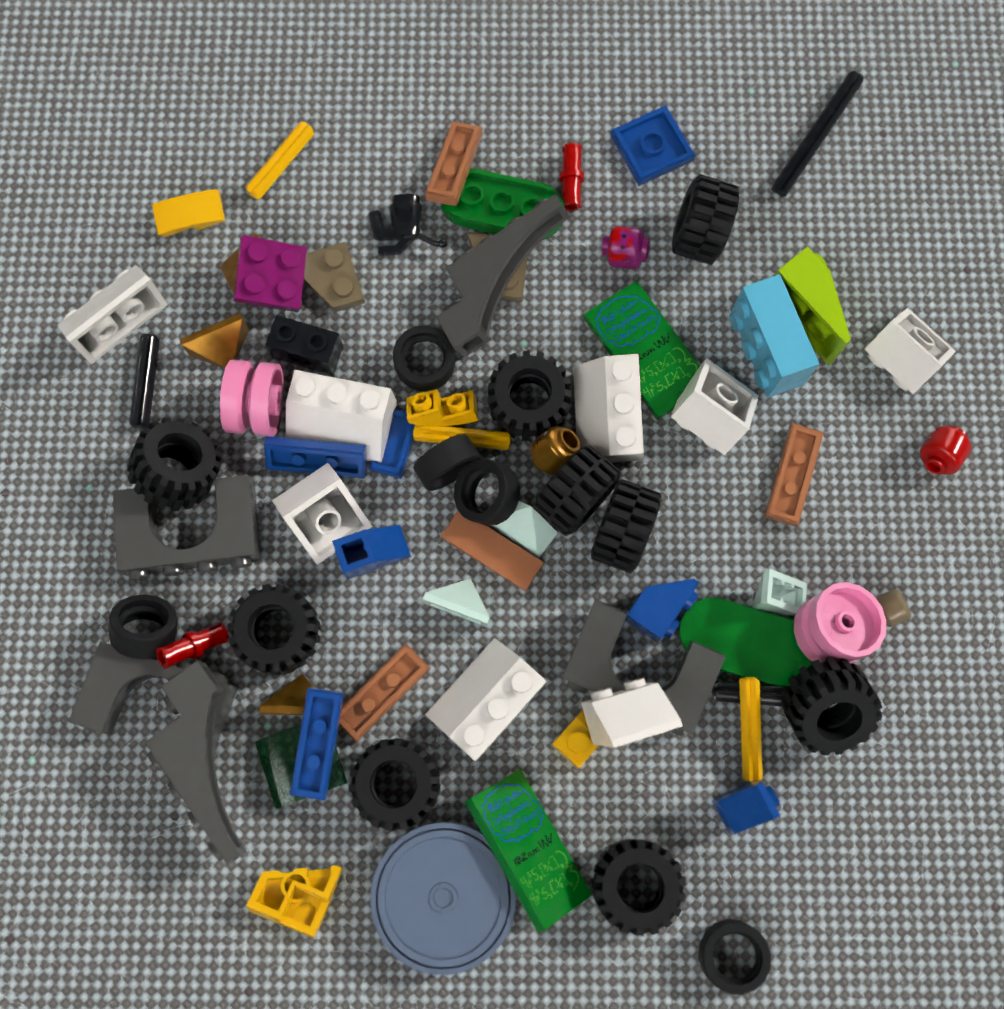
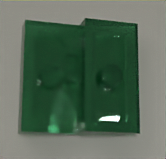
[255,724,348,809]

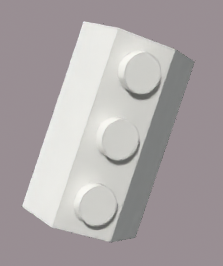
[57,265,168,365]
[573,354,644,462]
[285,370,397,463]
[425,638,547,762]

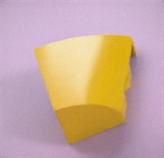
[246,865,342,939]

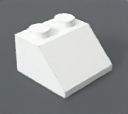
[864,308,956,394]
[671,358,759,455]
[272,463,372,565]
[581,678,682,748]

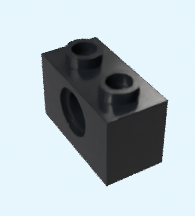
[265,315,344,376]

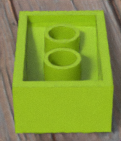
[775,246,851,366]

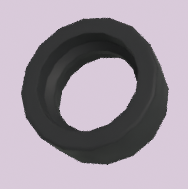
[393,325,455,392]
[413,434,481,491]
[454,459,520,525]
[109,594,178,660]
[698,919,771,995]

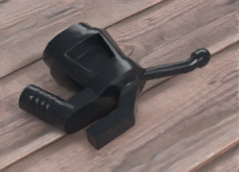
[368,194,448,256]

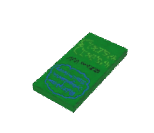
[583,280,700,420]
[465,769,592,933]

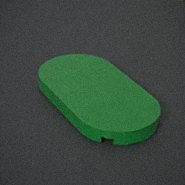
[440,169,565,240]
[678,598,812,686]

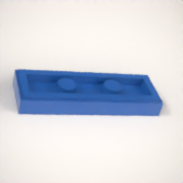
[264,436,366,478]
[290,687,344,801]

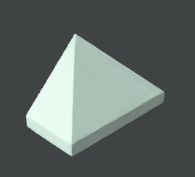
[489,501,558,559]
[752,569,807,616]
[423,578,490,628]

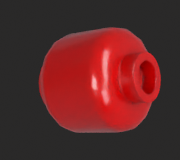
[919,426,972,475]

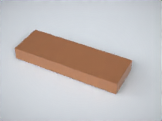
[425,121,483,206]
[764,423,824,527]
[441,511,544,592]
[339,644,431,743]

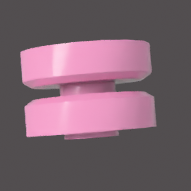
[220,359,284,437]
[793,582,886,664]

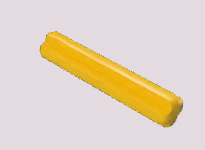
[246,121,314,200]
[413,425,511,450]
[739,677,763,782]

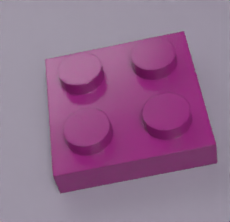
[233,235,307,313]

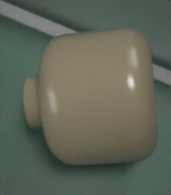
[876,589,911,627]

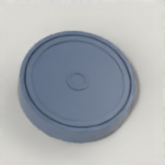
[370,822,516,975]

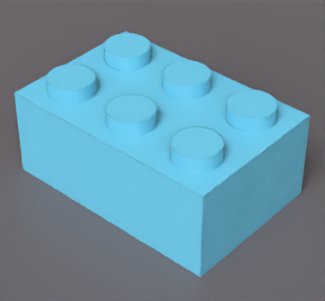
[730,274,819,398]

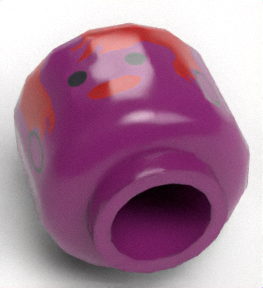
[602,226,650,270]

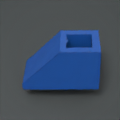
[332,525,411,580]
[625,579,700,642]
[712,782,781,834]

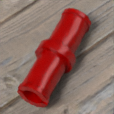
[559,143,584,211]
[156,622,229,669]

